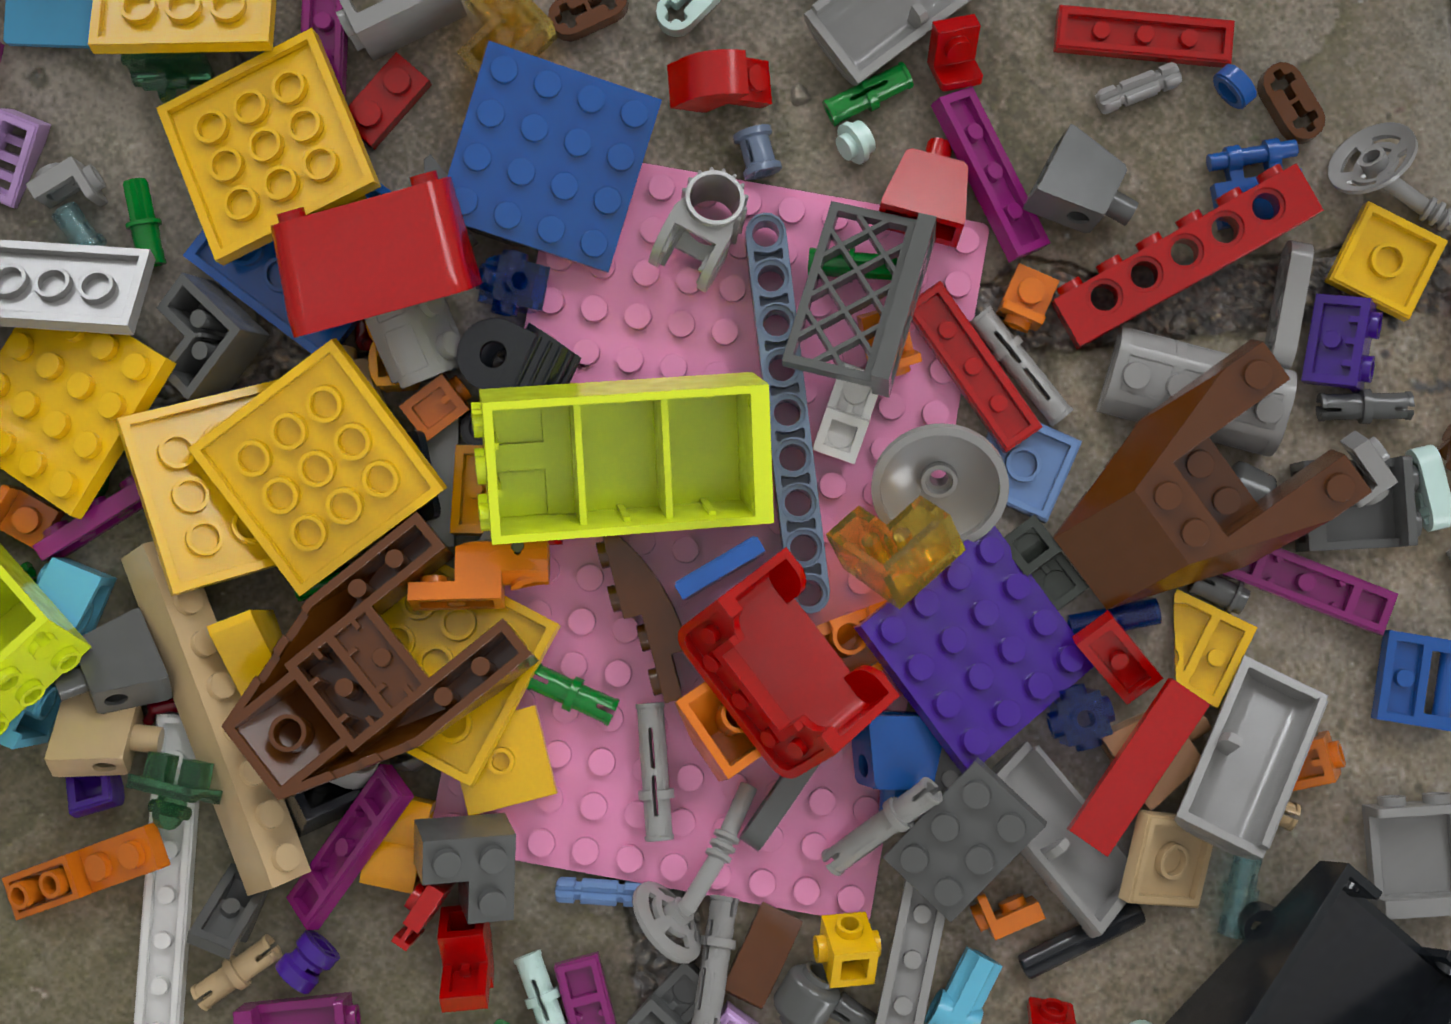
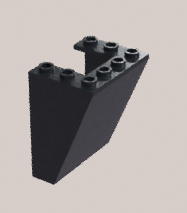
[1165,861,1451,1024]

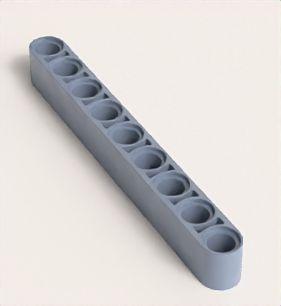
[745,213,830,614]

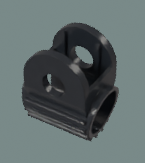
[457,318,581,389]

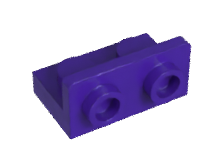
[1301,293,1383,393]

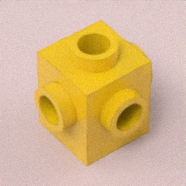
[813,912,881,988]

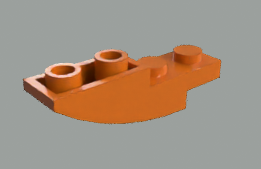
[2,821,171,921]

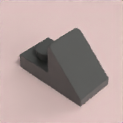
[187,863,270,960]

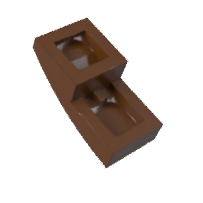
[725,902,803,1010]

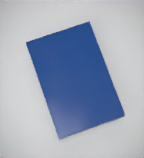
[674,536,766,600]

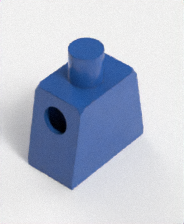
[851,711,942,811]

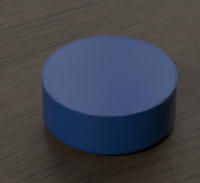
[1213,64,1257,109]

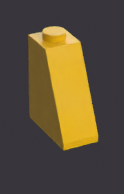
[206,610,283,696]

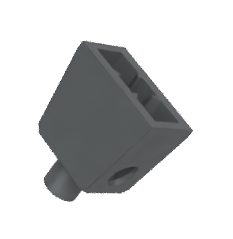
[1022,124,1139,233]
[54,607,173,714]

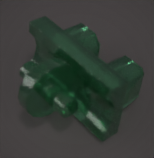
[121,52,214,103]
[126,751,223,830]

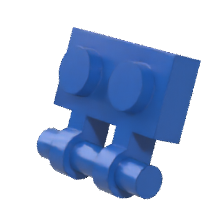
[1206,138,1302,230]

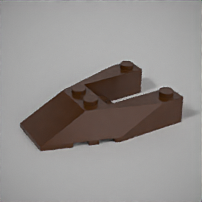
[1053,339,1372,610]
[221,512,539,801]

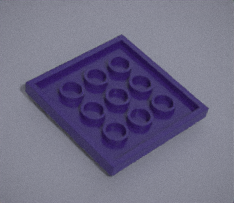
[854,526,1094,773]

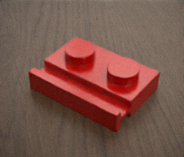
[391,882,457,951]

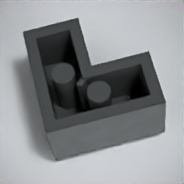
[156,273,270,400]
[414,813,516,924]

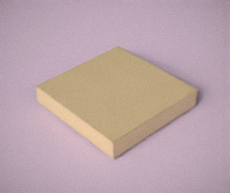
[1118,810,1213,908]

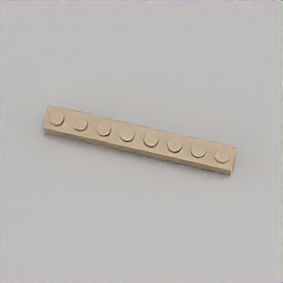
[121,541,311,896]

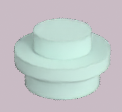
[836,120,876,165]

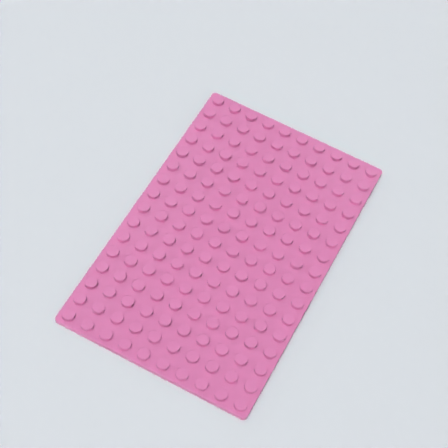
[433,163,989,920]

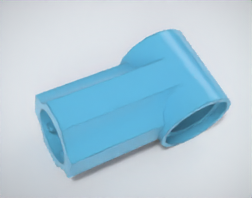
[924,946,1003,1024]

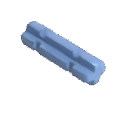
[555,877,642,907]

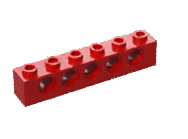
[1051,163,1324,350]

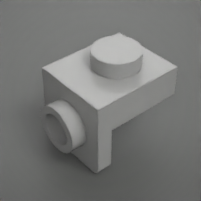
[25,156,108,208]
[1340,431,1398,508]

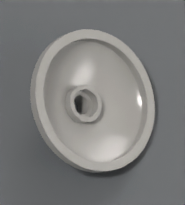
[871,423,1009,551]

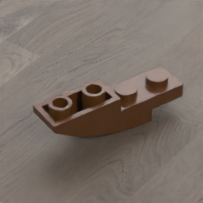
[596,535,683,703]

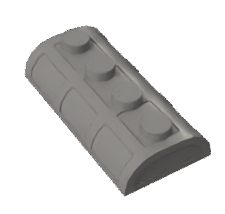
[804,0,971,86]
[365,297,461,389]
[1096,325,1298,457]
[1174,655,1328,860]
[991,741,1129,938]

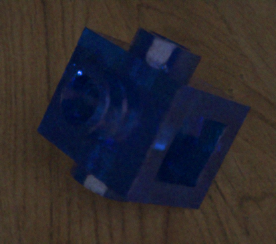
[476,249,550,317]
[1045,683,1115,752]

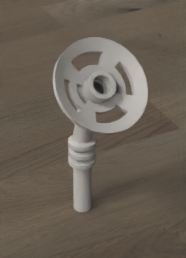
[1328,122,1451,232]
[632,782,757,964]

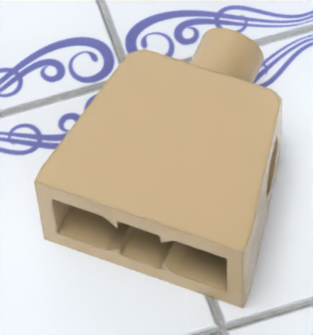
[44,692,165,777]

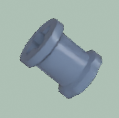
[733,124,782,180]

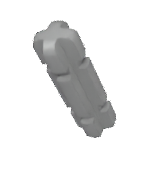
[1095,62,1182,114]

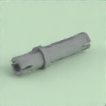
[970,305,1074,427]
[636,702,675,842]
[822,777,943,876]
[691,895,739,1024]

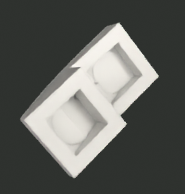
[813,361,878,464]

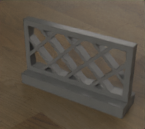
[782,201,937,398]

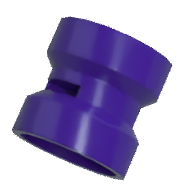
[275,930,340,994]

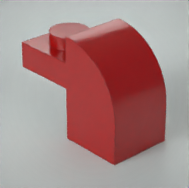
[667,49,772,113]
[437,905,494,1013]

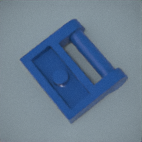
[1371,630,1451,731]

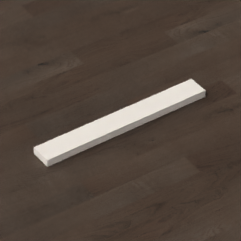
[134,713,202,1024]

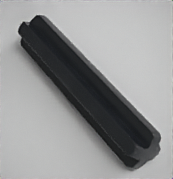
[1018,903,1146,979]

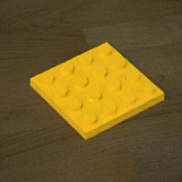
[88,0,277,54]
[156,28,381,266]
[0,327,176,519]
[187,338,448,597]
[116,379,278,597]
[381,564,561,788]

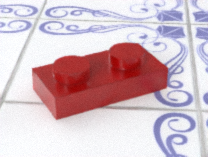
[348,52,432,150]
[1072,610,1164,705]

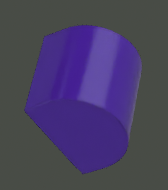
[65,775,125,818]

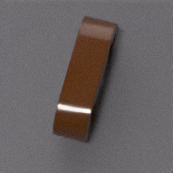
[548,0,629,42]
[1257,62,1325,144]

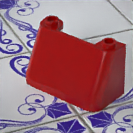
[271,170,482,338]
[678,547,900,779]

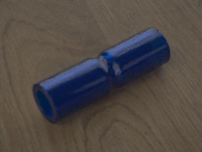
[1066,598,1162,636]

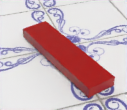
[1053,5,1235,68]
[912,281,1043,453]
[1067,678,1211,857]

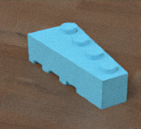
[0,557,117,749]

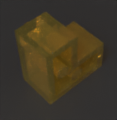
[457,0,558,80]
[825,495,966,610]

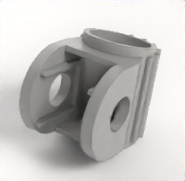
[648,167,749,292]

